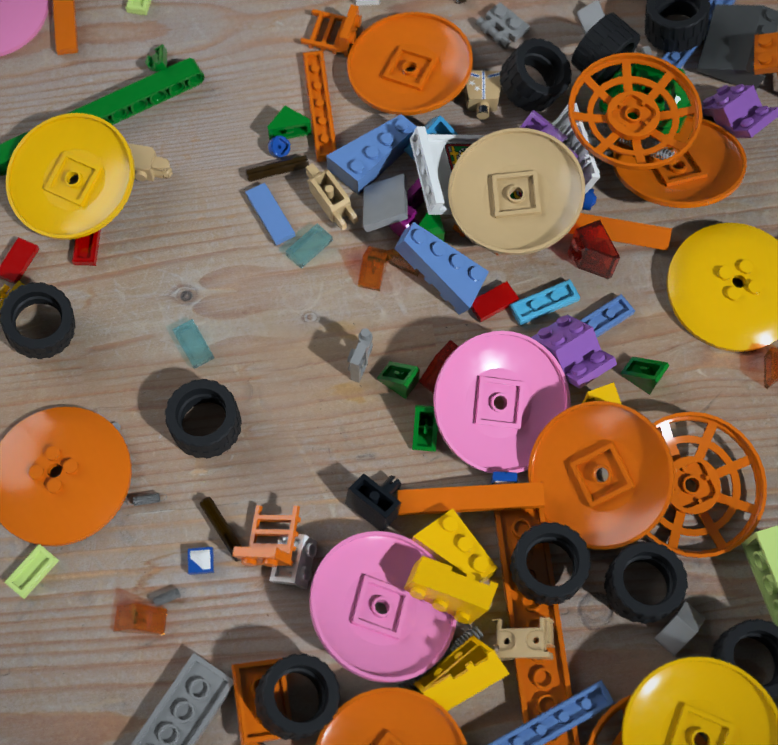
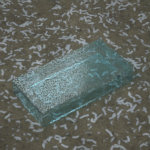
[285,223,333,268]
[172,319,214,369]

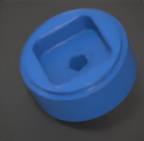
[268,135,291,158]
[582,189,597,211]

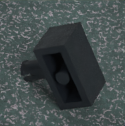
[345,473,401,531]

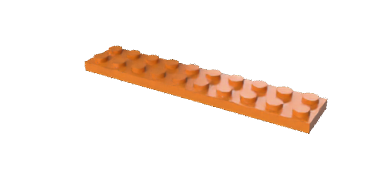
[494,508,580,745]

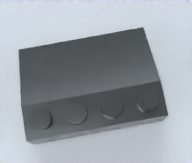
[696,4,778,90]

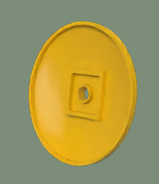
[6,113,135,240]
[667,223,778,352]
[622,657,778,745]

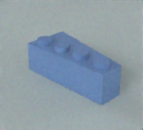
[326,114,417,195]
[394,222,489,315]

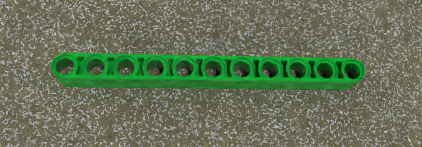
[0,58,205,176]

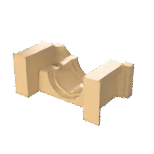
[491,617,555,661]

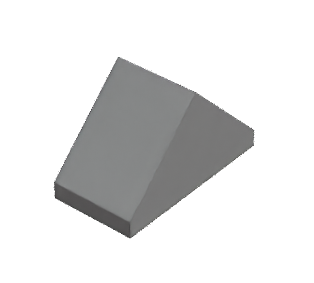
[654,601,706,656]

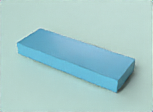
[509,279,580,326]

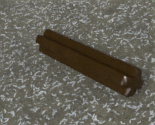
[246,155,309,182]
[200,497,241,562]

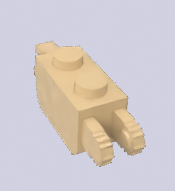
[128,143,173,181]
[306,163,359,231]

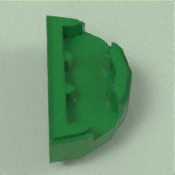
[145,44,167,72]

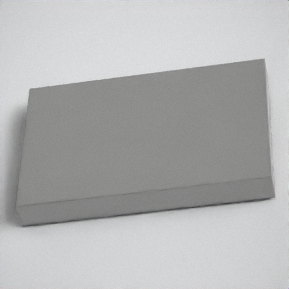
[363,173,408,232]

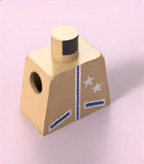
[463,70,502,120]

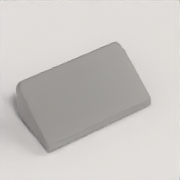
[577,0,605,34]

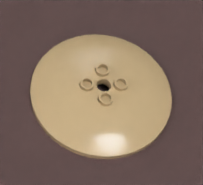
[448,128,585,255]

